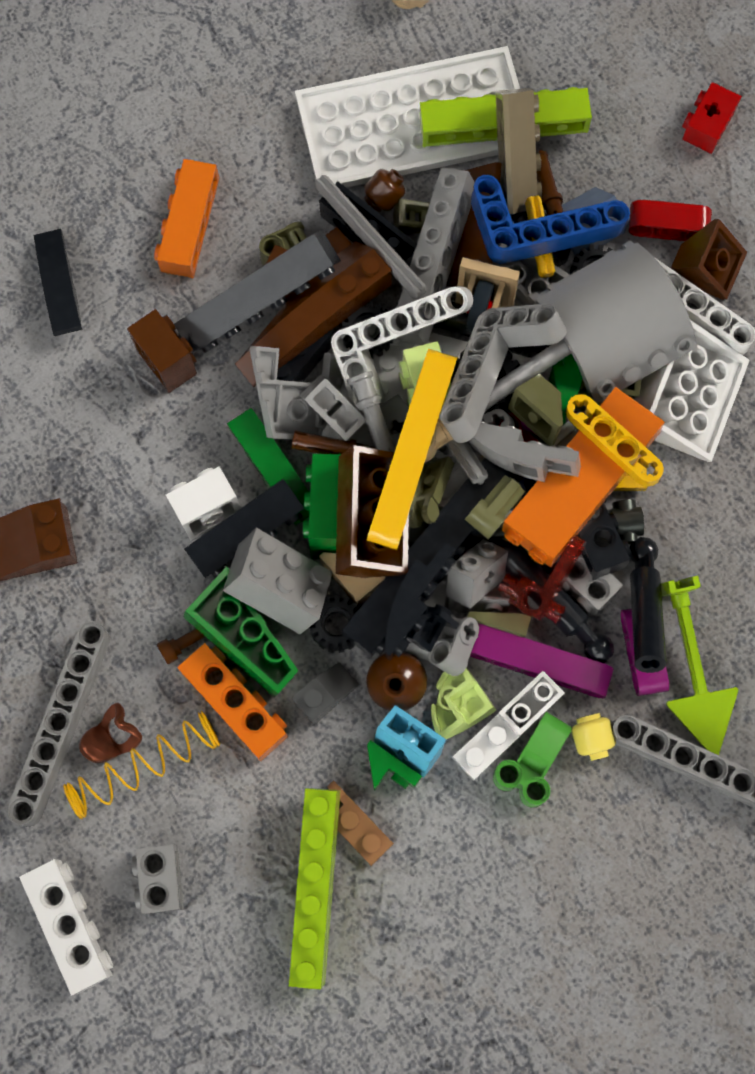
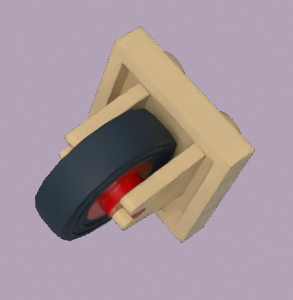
[455,257,520,333]

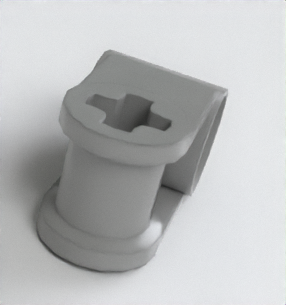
[428,615,479,676]

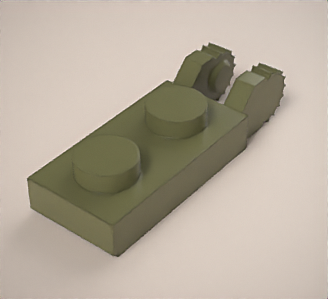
[409,456,455,529]

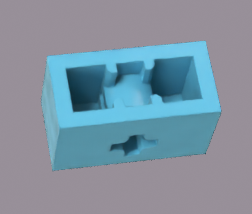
[373,705,447,778]

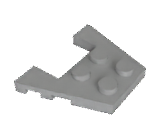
[250,346,344,439]

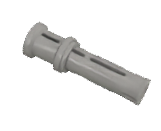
[347,371,395,452]

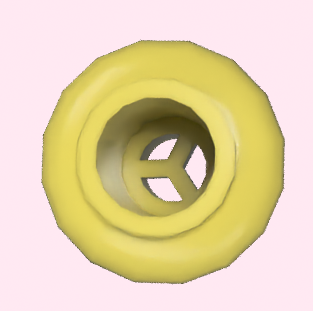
[571,713,616,761]

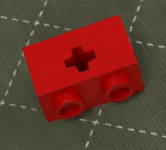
[682,82,742,154]

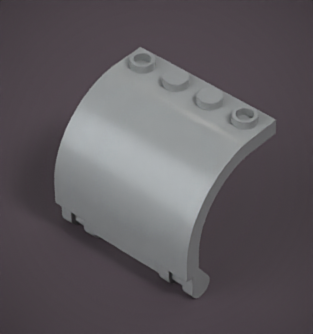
[528,240,698,403]

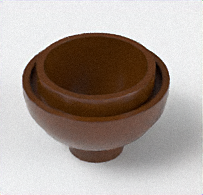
[366,651,427,711]

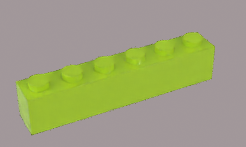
[419,87,592,147]
[289,788,341,990]

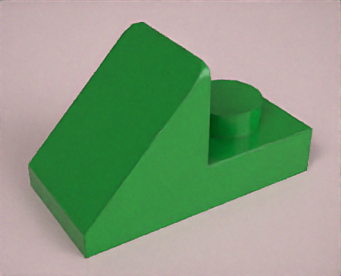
[367,740,422,791]

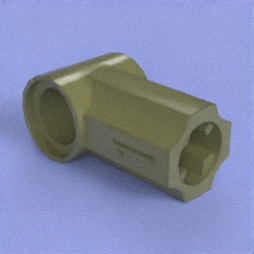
[465,475,525,539]

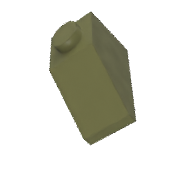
[507,374,563,446]

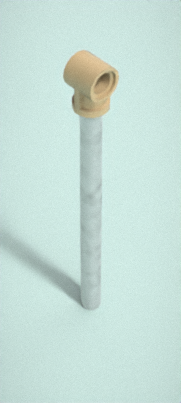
[425,339,571,462]

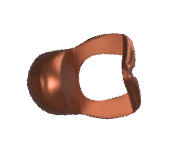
[79,702,142,763]

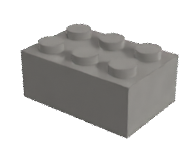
[223,527,332,634]

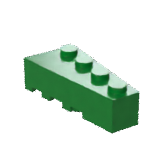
[183,566,299,698]

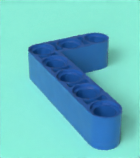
[471,175,630,264]

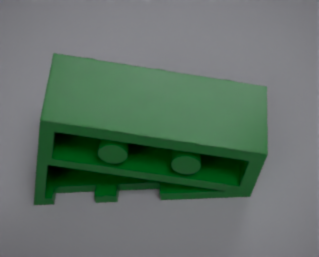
[303,454,341,559]

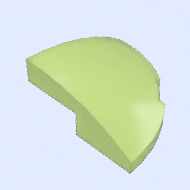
[431,667,497,739]

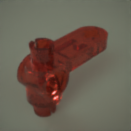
[498,535,587,624]

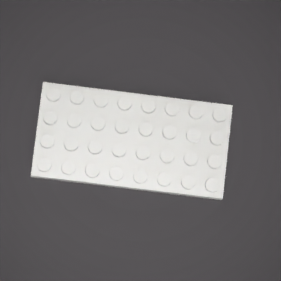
[295,46,520,193]

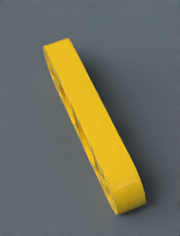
[566,394,664,487]

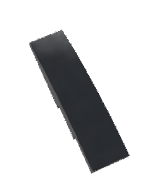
[33,229,82,336]

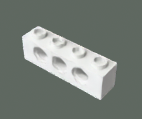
[19,859,113,996]

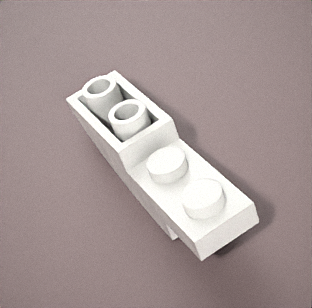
[452,671,565,781]

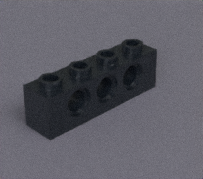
[319,181,417,267]
[574,500,631,580]

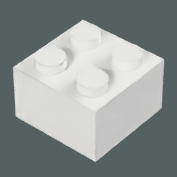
[166,466,241,541]

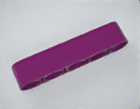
[468,623,614,699]

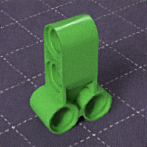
[493,712,572,808]

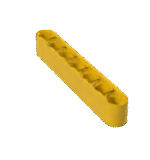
[367,349,457,550]

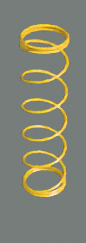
[63,711,220,820]

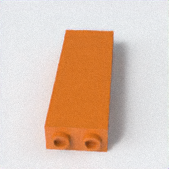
[502,387,665,568]

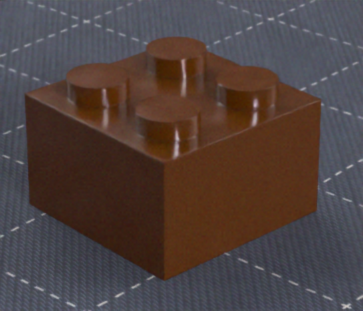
[127,309,197,393]

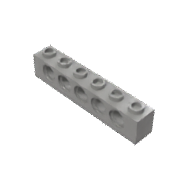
[396,167,475,345]

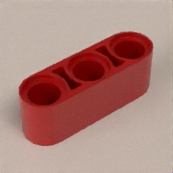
[628,200,712,241]

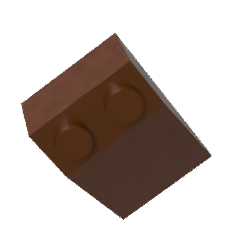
[0,498,78,581]

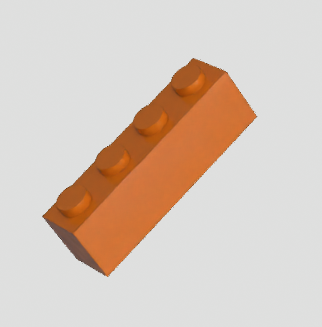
[154,159,219,278]

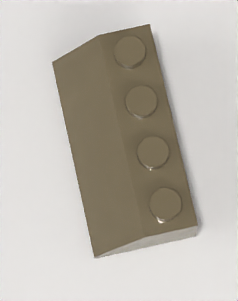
[495,88,542,214]

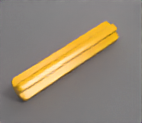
[525,196,555,278]

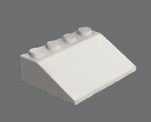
[635,320,749,462]

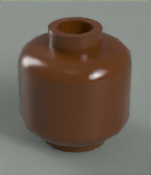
[364,169,405,212]

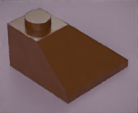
[671,219,747,300]

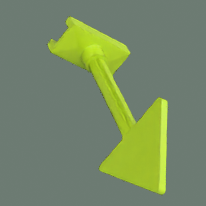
[661,575,739,755]

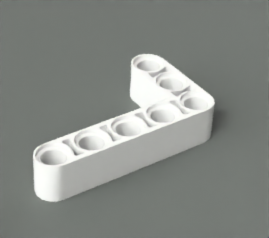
[654,257,755,355]
[331,286,473,412]

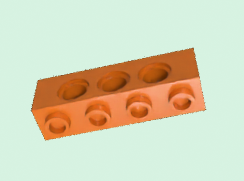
[177,643,288,761]

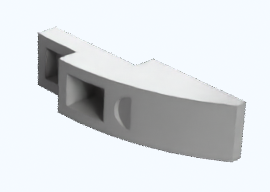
[467,421,581,482]

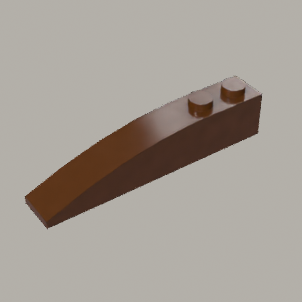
[235,241,392,388]

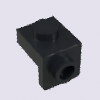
[408,604,459,652]

